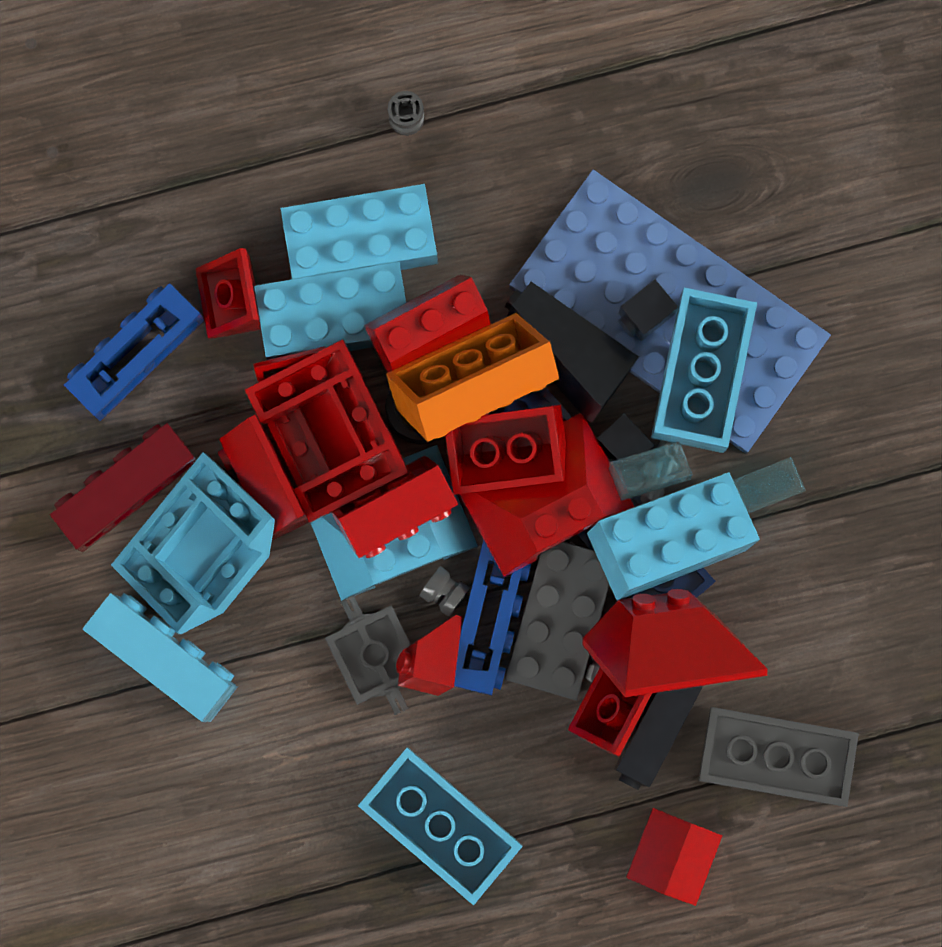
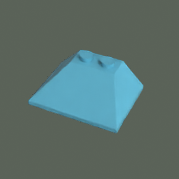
[311,445,478,601]
[111,452,275,634]

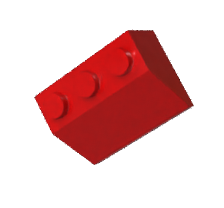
[364,274,491,373]
[445,404,566,495]
[218,415,309,541]
[331,455,458,558]
[568,667,652,757]

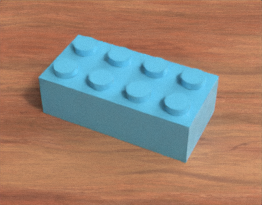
[280,184,438,279]
[254,262,406,360]
[651,287,757,453]
[587,472,760,601]
[83,593,238,722]
[358,747,523,905]

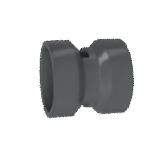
[387,91,424,136]
[419,566,470,617]

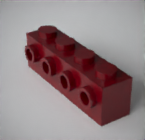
[49,423,197,552]

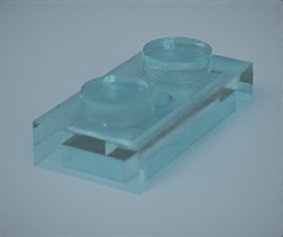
[609,442,692,501]
[733,457,806,514]

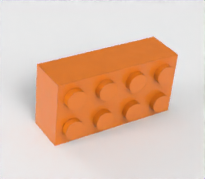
[386,313,559,442]

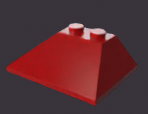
[245,339,410,523]
[459,413,634,577]
[582,589,768,697]

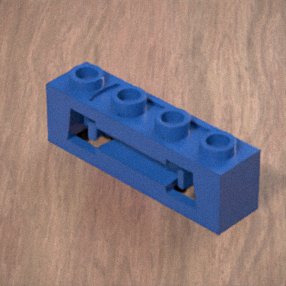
[64,283,205,421]
[454,540,531,696]

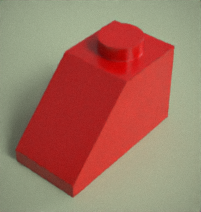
[396,615,462,696]

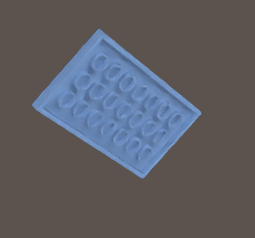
[509,169,831,454]

